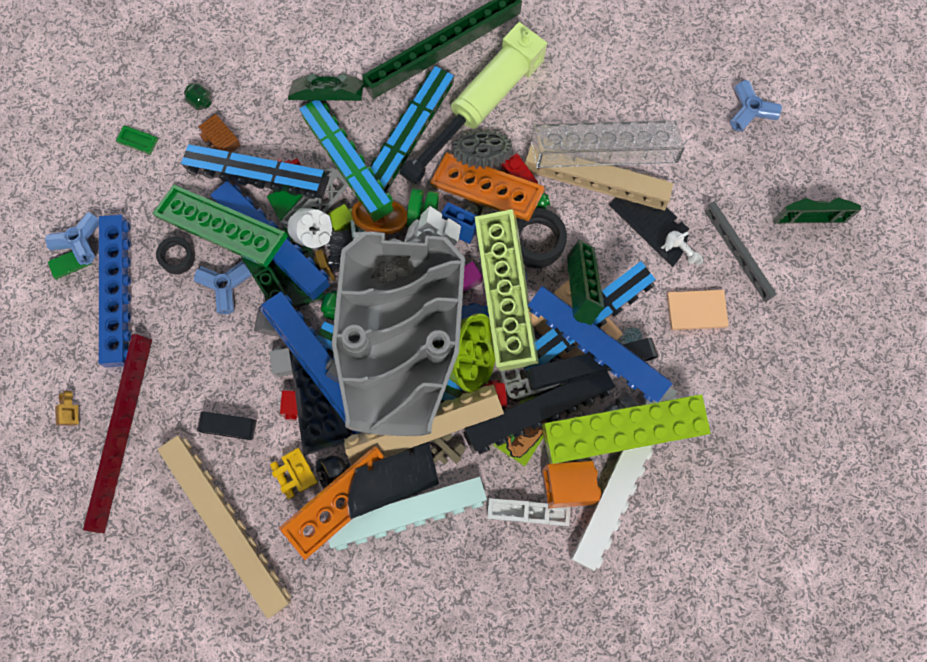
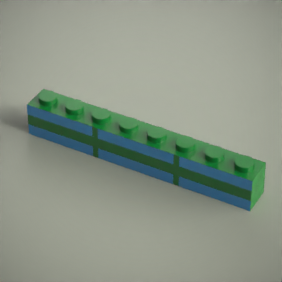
[299,101,394,222]

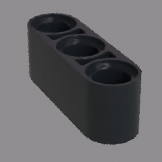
[197,411,257,440]

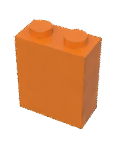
[542,461,601,509]

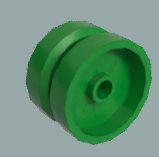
[407,189,439,230]

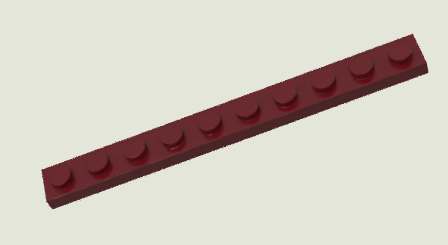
[83,334,152,534]

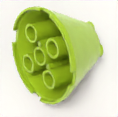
[435,314,496,393]

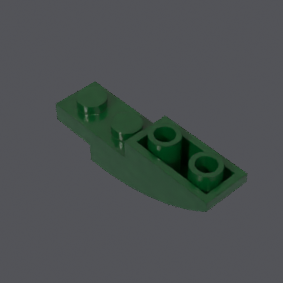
[241,257,287,300]

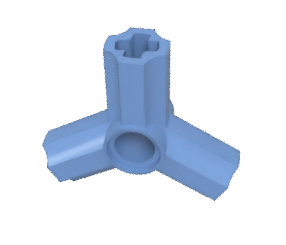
[730,80,782,132]
[45,212,99,265]
[194,262,252,315]

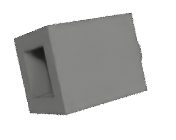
[269,346,293,378]

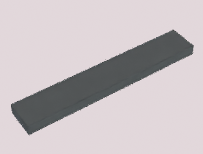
[704,201,777,302]

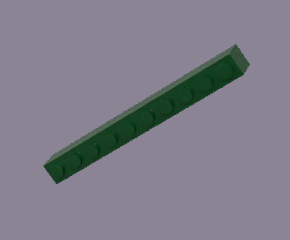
[362,0,522,100]

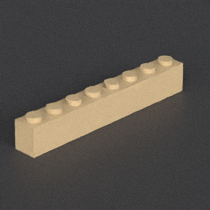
[525,143,673,211]
[344,385,504,465]

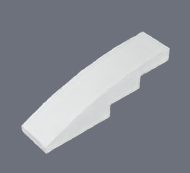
[488,498,571,527]

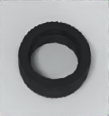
[517,208,567,268]

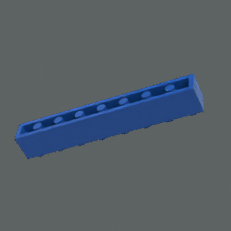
[210,181,330,300]
[528,286,673,403]
[260,292,358,435]

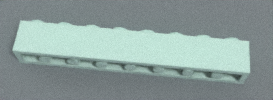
[328,477,487,551]

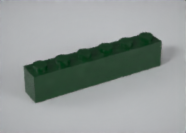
[567,239,604,326]

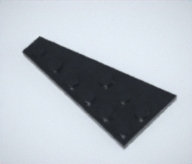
[290,351,351,456]

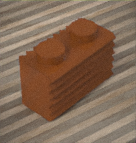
[198,114,241,152]

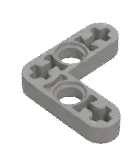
[500,368,562,401]

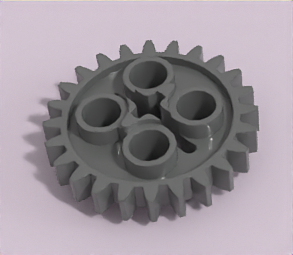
[452,129,512,169]

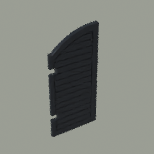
[609,197,689,267]
[348,442,439,519]

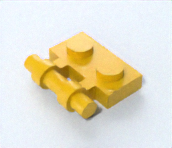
[270,448,318,500]

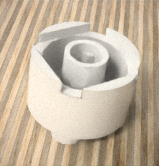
[287,208,332,248]

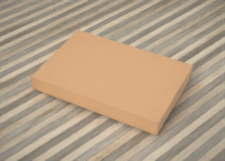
[667,290,729,330]

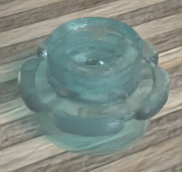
[623,327,642,343]

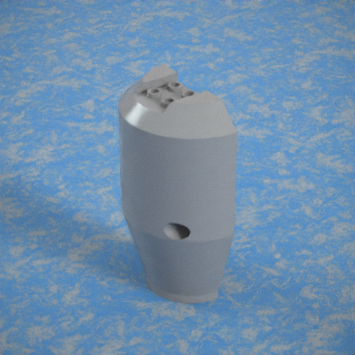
[332,232,465,436]

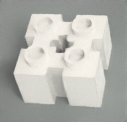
[405,206,461,245]

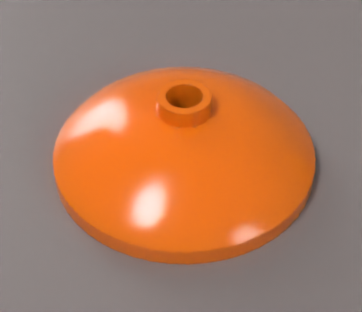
[352,201,407,235]

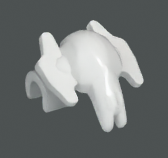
[661,231,703,266]

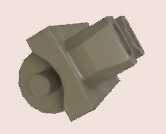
[431,434,466,465]

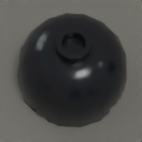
[316,456,350,489]

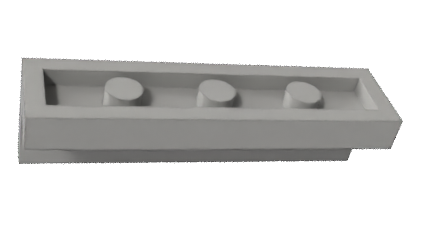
[280,168,348,229]

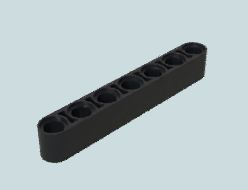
[525,338,658,390]

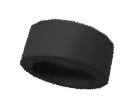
[156,236,195,274]

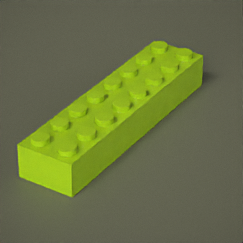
[542,394,711,464]

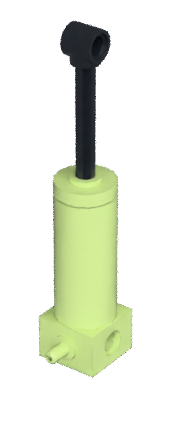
[399,22,547,186]

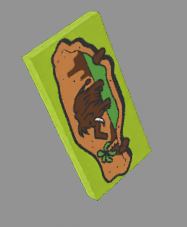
[493,388,554,467]

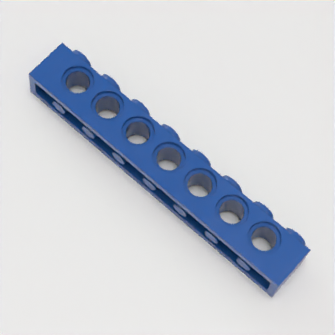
[99,215,131,368]

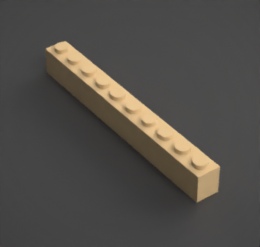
[157,435,291,619]

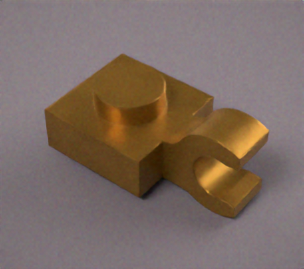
[314,249,335,281]
[55,391,79,426]

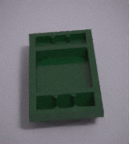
[288,74,364,101]
[773,198,861,224]

